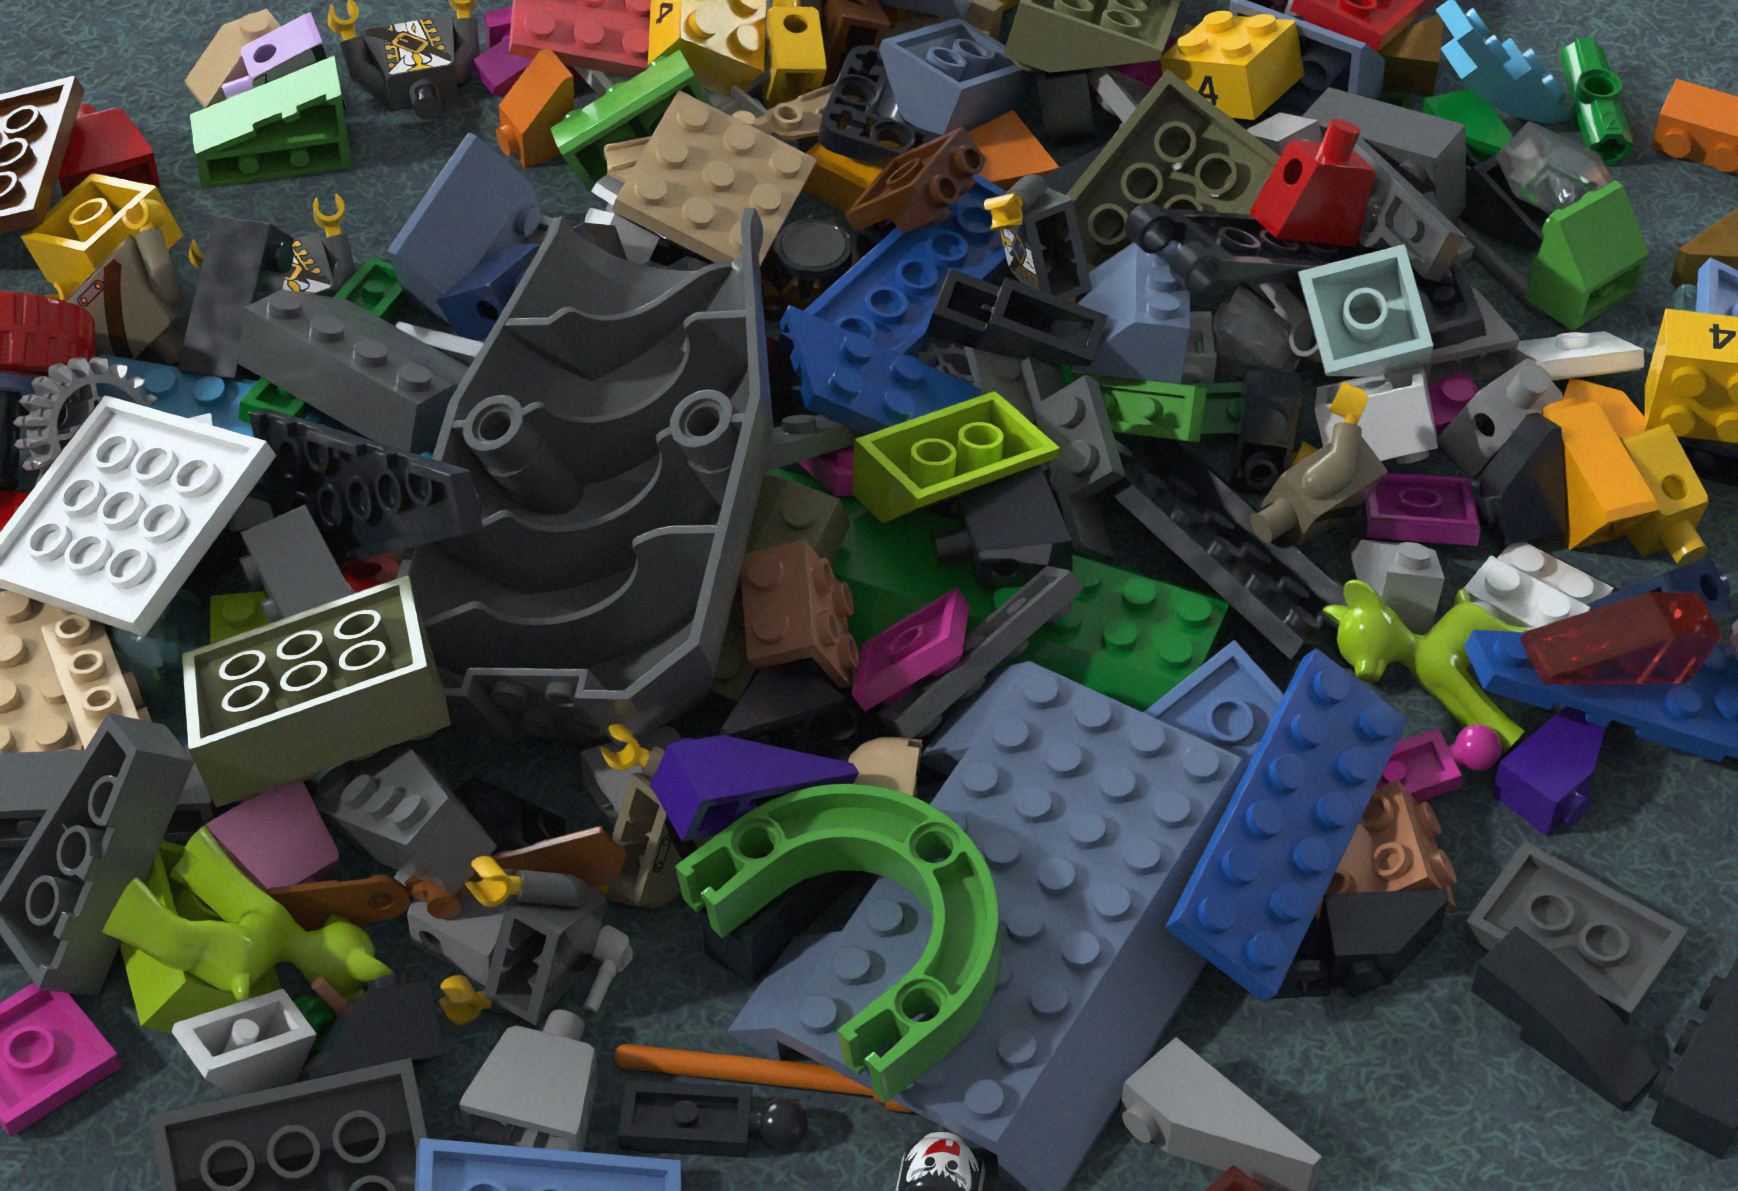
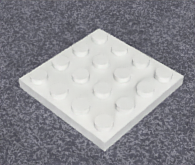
[0,395,277,637]

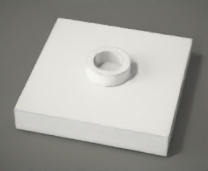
[1514,331,1644,381]

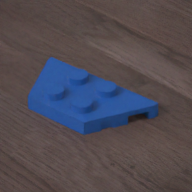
[780,305,981,435]

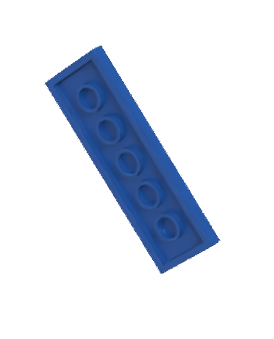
[778,174,1008,357]
[1165,648,1408,1002]

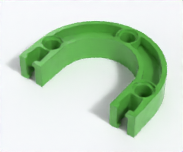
[675,784,1001,1104]

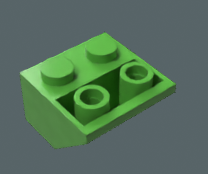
[1524,180,1650,331]

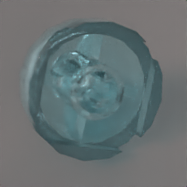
[108,589,210,705]

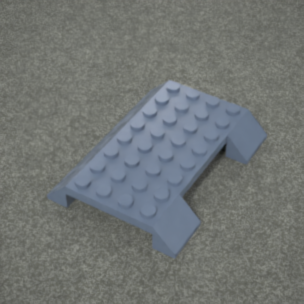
[727,661,1248,1191]

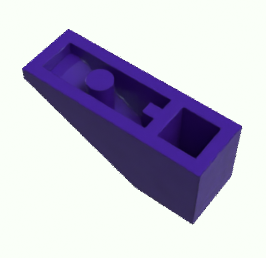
[1492,706,1606,836]
[650,735,859,841]

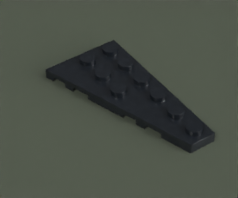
[248,408,484,565]

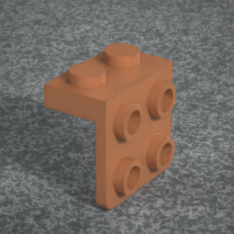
[740,539,859,689]
[1315,779,1457,920]

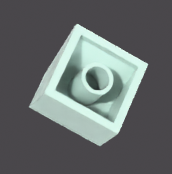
[1298,244,1433,377]

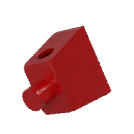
[58,104,161,198]
[1249,119,1375,247]

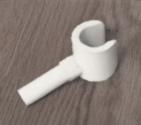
[583,925,633,1013]

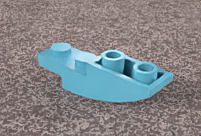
[1436,0,1571,124]

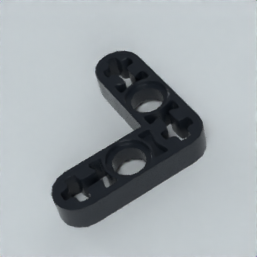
[818,45,942,169]

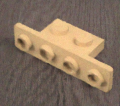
[41,614,152,750]

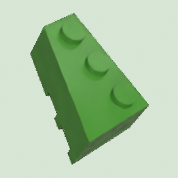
[190,56,352,189]

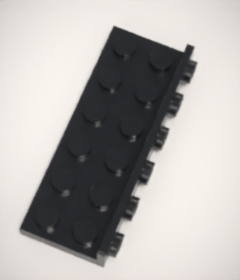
[1105,436,1352,668]

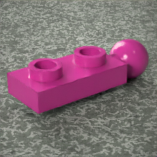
[1375,724,1502,802]

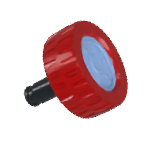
[0,291,96,491]

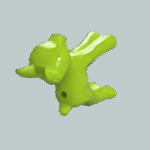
[1322,580,1532,754]
[102,826,394,1002]

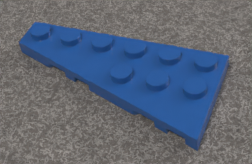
[1464,630,1738,762]

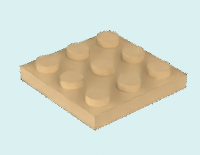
[612,90,817,267]

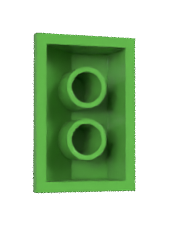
[550,50,715,192]

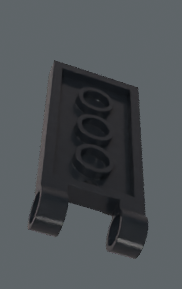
[1125,203,1368,294]

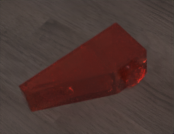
[1520,592,1723,685]

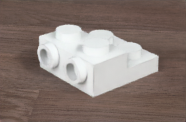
[1463,541,1613,636]

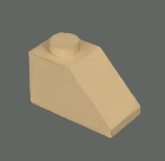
[185,9,281,109]

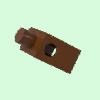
[820,0,890,88]

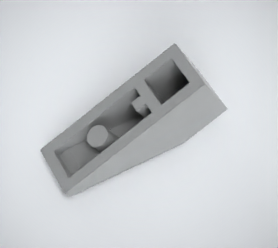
[1348,537,1445,635]
[1120,1037,1322,1191]

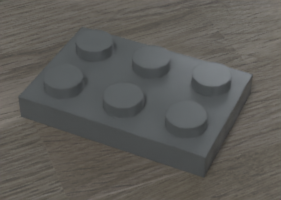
[1462,841,1688,1026]

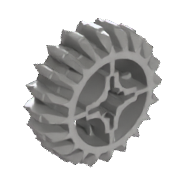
[13,357,158,485]

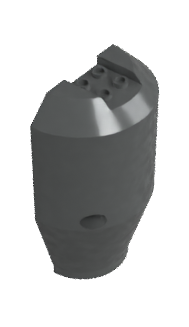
[396,208,773,746]

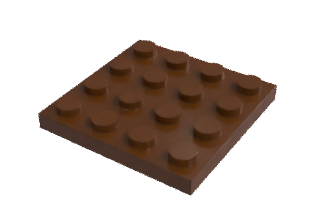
[0,76,85,234]

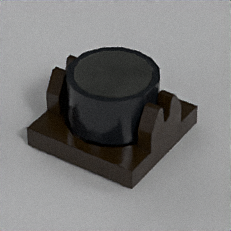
[761,215,864,321]

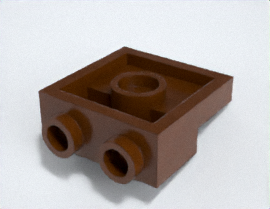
[844,127,986,233]

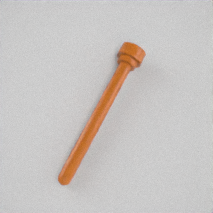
[614,1044,913,1113]

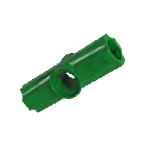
[1560,37,1633,166]

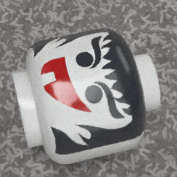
[896,1132,985,1191]

